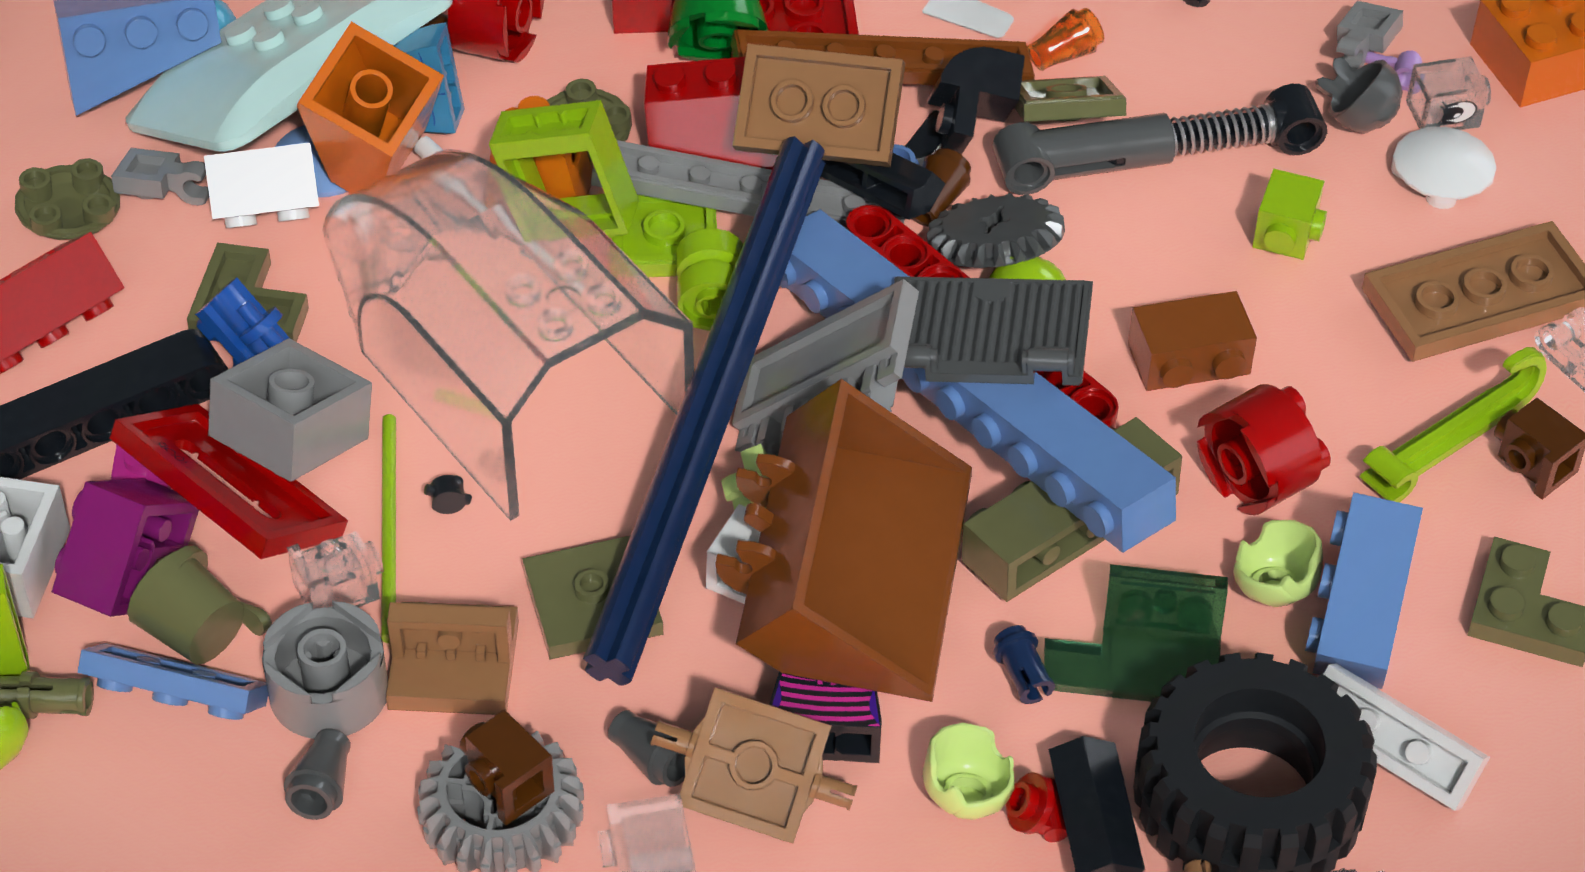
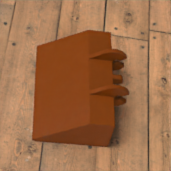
[715,379,972,702]

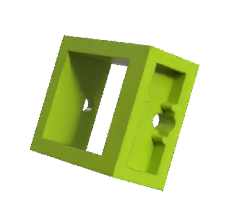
[489,100,639,244]

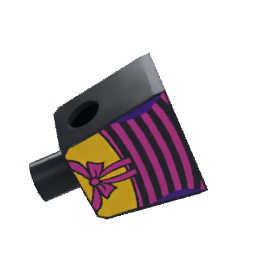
[769,671,882,763]

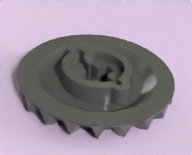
[927,193,1065,268]

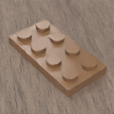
[1362,221,1585,362]

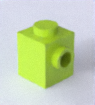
[1252,168,1327,260]

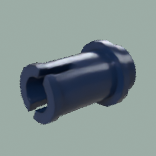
[993,625,1056,704]

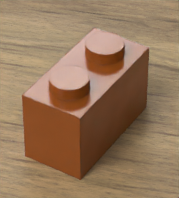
[1128,291,1257,391]

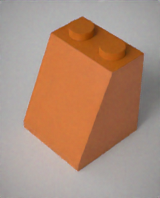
[297,21,444,207]

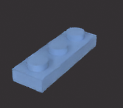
[77,643,268,720]

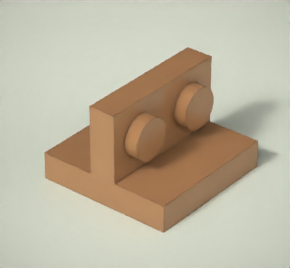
[386,602,519,715]

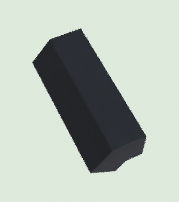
[821,153,946,220]
[1048,736,1145,872]

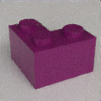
[51,478,199,617]

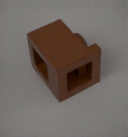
[1494,397,1585,500]
[459,709,555,825]

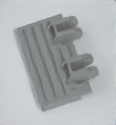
[732,279,919,456]

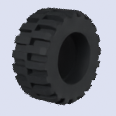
[1133,652,1377,872]

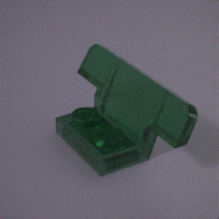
[1043,564,1228,702]

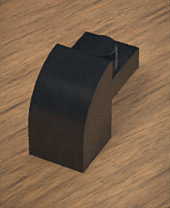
[927,47,1025,155]

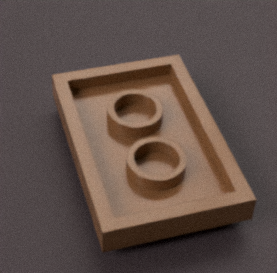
[732,44,905,167]

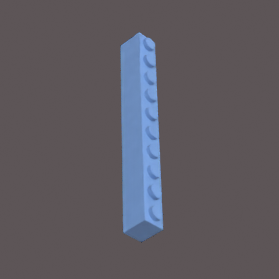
[780,209,1176,553]

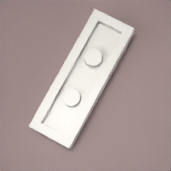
[1324,663,1490,811]

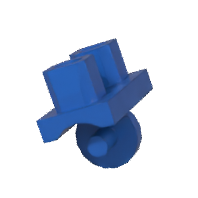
[195,278,289,367]

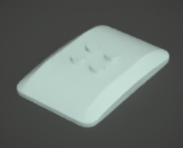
[125,0,453,152]

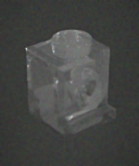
[287,531,384,609]

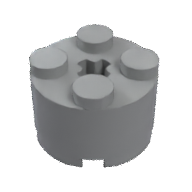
[262,601,388,740]

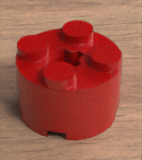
[447,0,544,62]
[1197,384,1331,516]

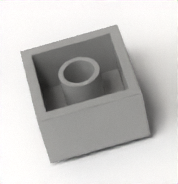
[208,338,372,482]

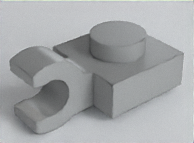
[1336,0,1403,71]
[111,148,209,206]

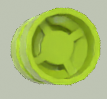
[676,228,743,331]

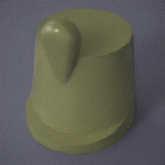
[127,545,272,665]

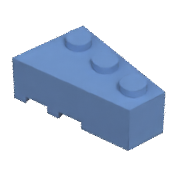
[53,0,221,116]
[1305,492,1423,689]

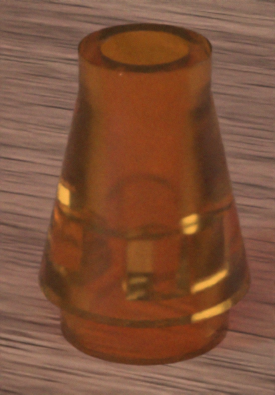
[1027,8,1105,71]

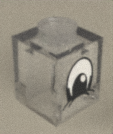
[1406,56,1491,130]

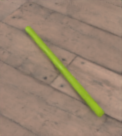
[381,414,396,643]

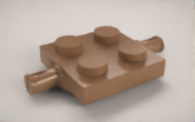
[651,687,858,844]

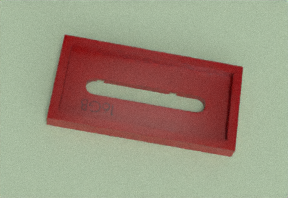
[109,404,348,559]

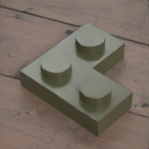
[187,242,309,342]
[1467,536,1585,668]

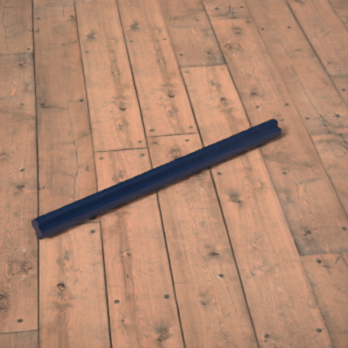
[583,136,825,686]

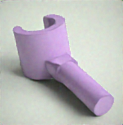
[1365,50,1422,91]

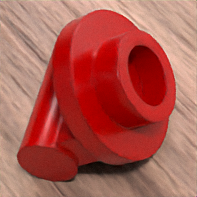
[1006,772,1067,842]

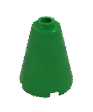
[668,0,768,61]

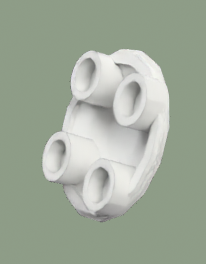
[1391,127,1497,209]

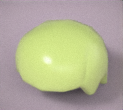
[1233,520,1323,607]
[922,722,1014,820]

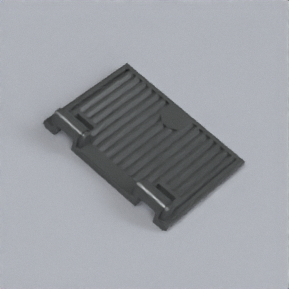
[894,276,1093,386]

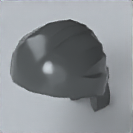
[1315,57,1403,134]

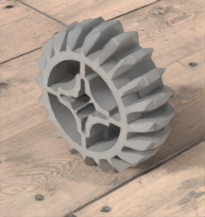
[417,730,584,872]

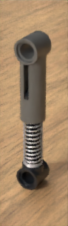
[992,83,1328,195]

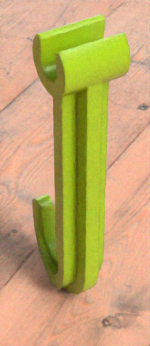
[1359,347,1547,502]

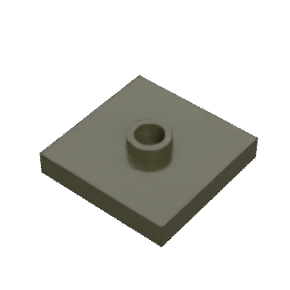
[1014,76,1127,122]
[522,535,664,660]

